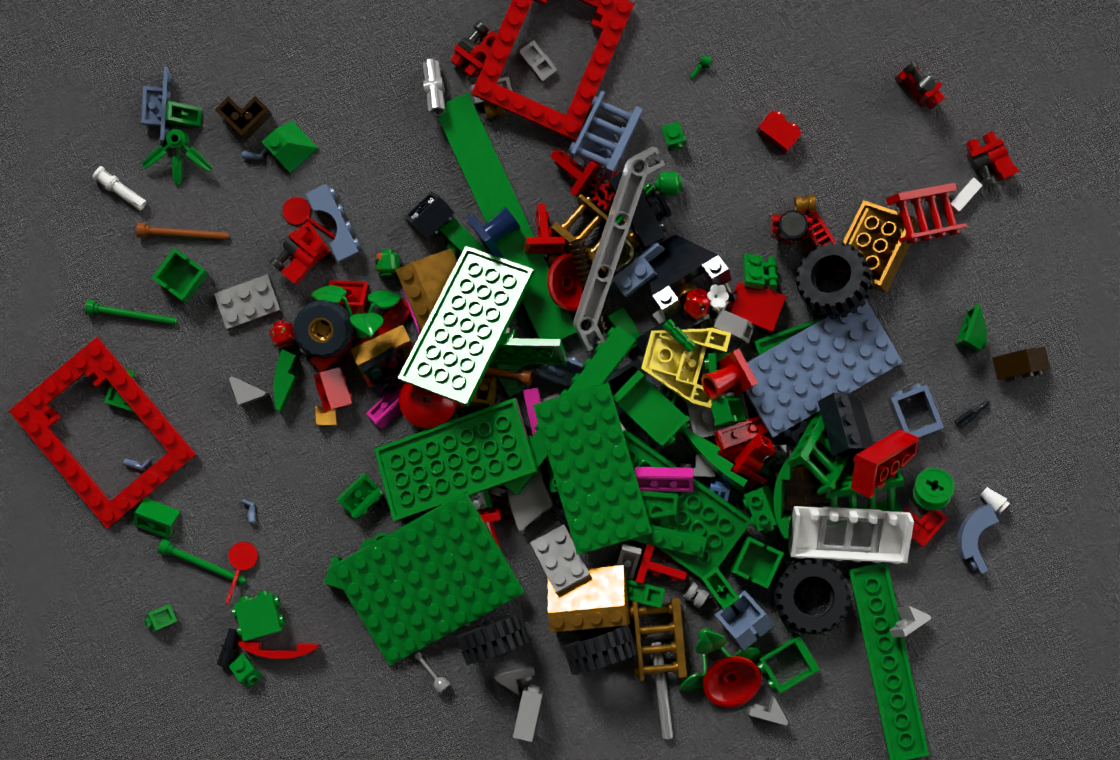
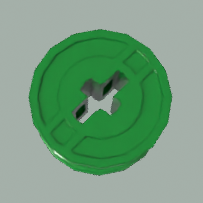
[912,468,955,511]

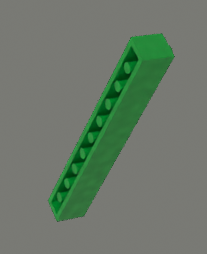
[504,325,637,495]

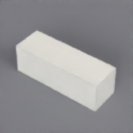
[951,178,983,214]

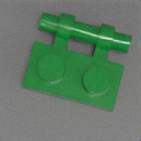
[742,253,779,290]

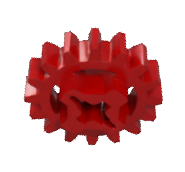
[590,171,617,212]

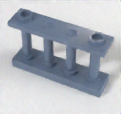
[568,91,643,179]

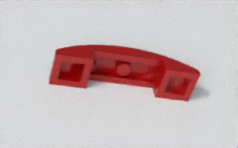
[239,640,320,659]

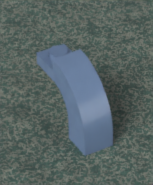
[957,504,999,574]

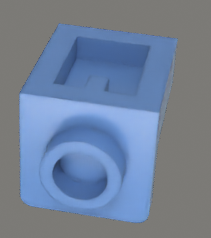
[710,478,730,502]

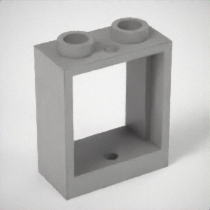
[513,685,543,742]

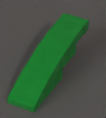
[683,429,747,491]

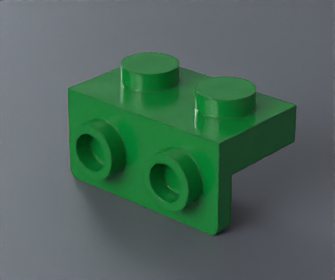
[337,472,383,519]

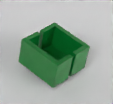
[152,247,210,303]
[730,536,784,589]

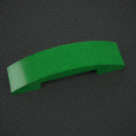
[438,216,490,254]
[774,457,793,538]
[626,579,666,608]

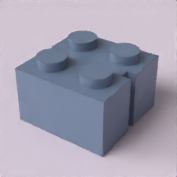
[715,591,774,651]

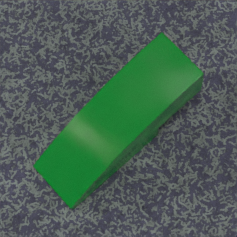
[274,350,299,412]

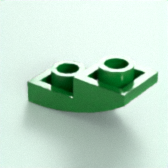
[606,307,640,348]

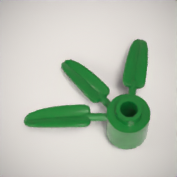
[142,129,212,186]

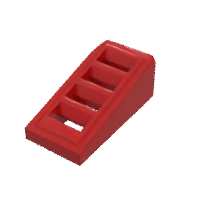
[808,212,837,250]

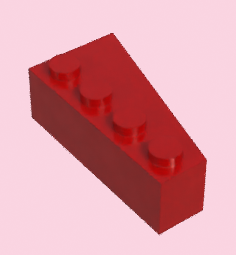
[851,429,919,498]

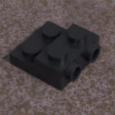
[361,346,406,396]

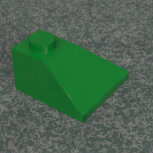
[262,121,318,174]
[955,304,988,352]

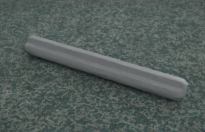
[651,642,673,740]

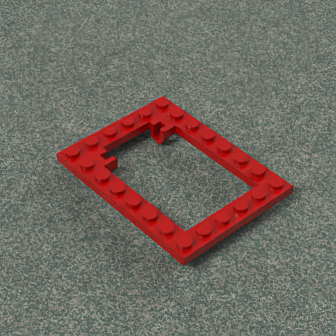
[471,0,635,141]
[9,337,197,529]

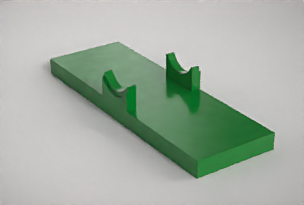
[490,329,568,365]

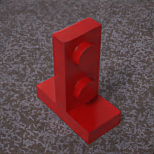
[550,150,602,197]
[524,204,565,253]
[635,544,687,583]

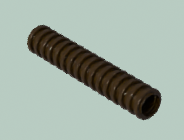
[568,239,609,332]

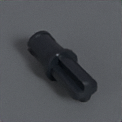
[217,628,239,668]

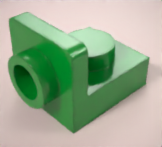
[661,121,687,150]
[144,604,177,633]

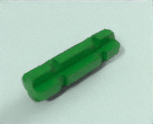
[663,319,696,352]

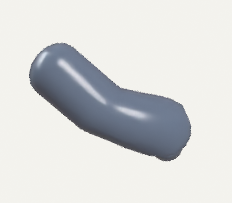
[241,147,268,160]
[123,459,151,471]
[241,499,256,524]

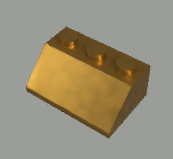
[350,325,413,388]

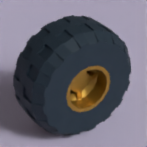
[293,300,353,358]

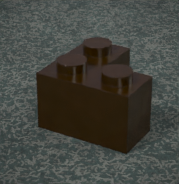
[215,96,273,141]
[992,346,1051,382]

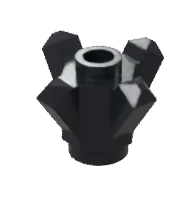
[783,420,820,450]

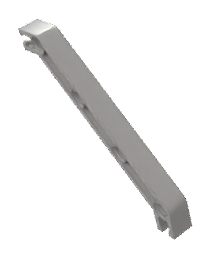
[573,147,665,351]

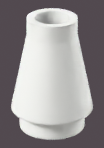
[980,487,1010,515]

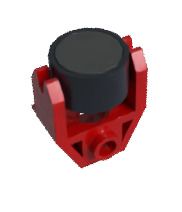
[770,210,812,244]

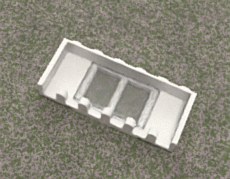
[788,506,914,564]

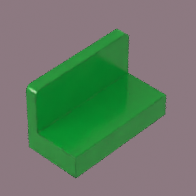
[133,498,180,539]

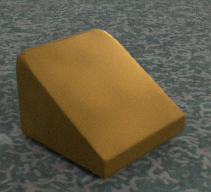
[315,406,337,426]

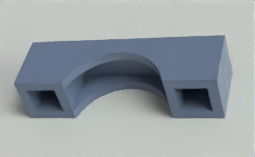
[305,184,362,264]

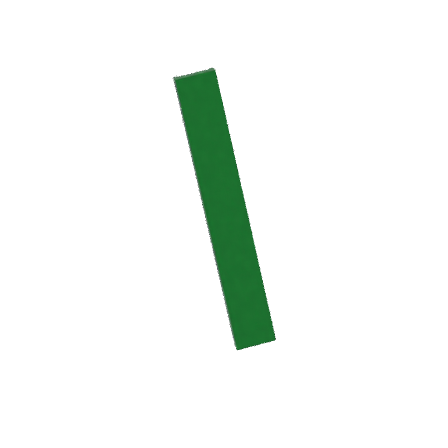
[437,92,577,340]

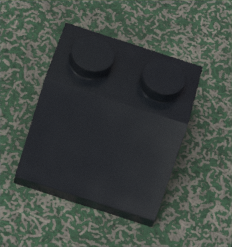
[405,191,455,239]

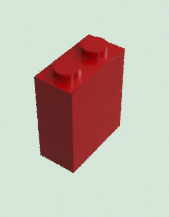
[727,280,786,334]

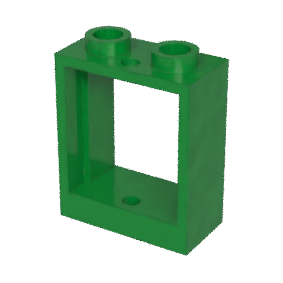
[757,634,820,694]

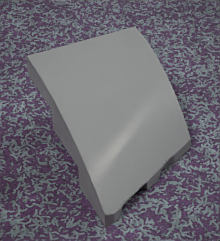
[506,466,553,533]

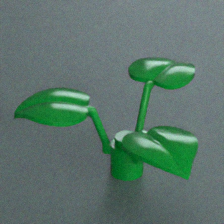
[311,285,401,338]
[678,628,762,692]

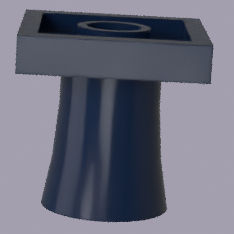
[466,207,521,258]

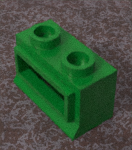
[710,395,746,426]

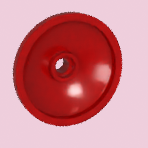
[547,253,591,311]
[399,383,457,429]
[703,656,761,707]

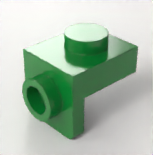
[229,653,263,688]

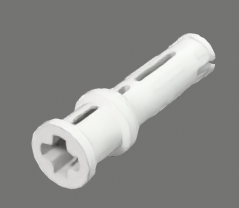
[92,166,147,211]

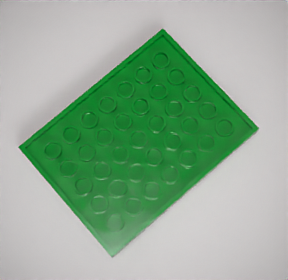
[330,492,525,666]

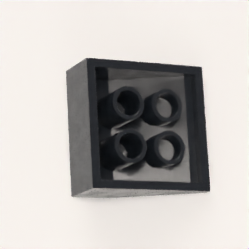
[818,393,873,456]

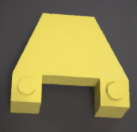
[641,328,731,409]

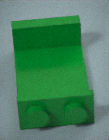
[613,370,690,448]

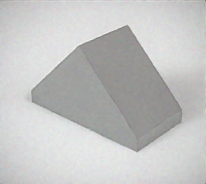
[229,376,269,406]

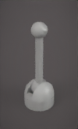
[414,652,450,694]

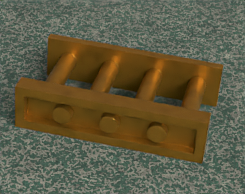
[551,194,639,276]
[629,598,687,681]

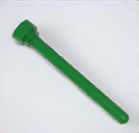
[85,300,177,325]
[157,539,246,584]

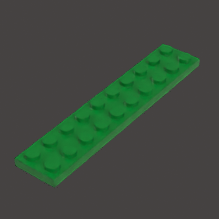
[848,562,929,760]

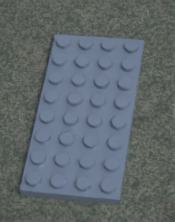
[745,298,903,438]

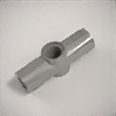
[423,59,446,116]

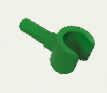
[690,56,712,79]

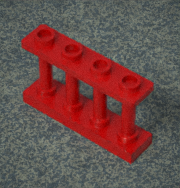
[886,183,967,244]

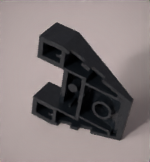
[649,234,732,320]

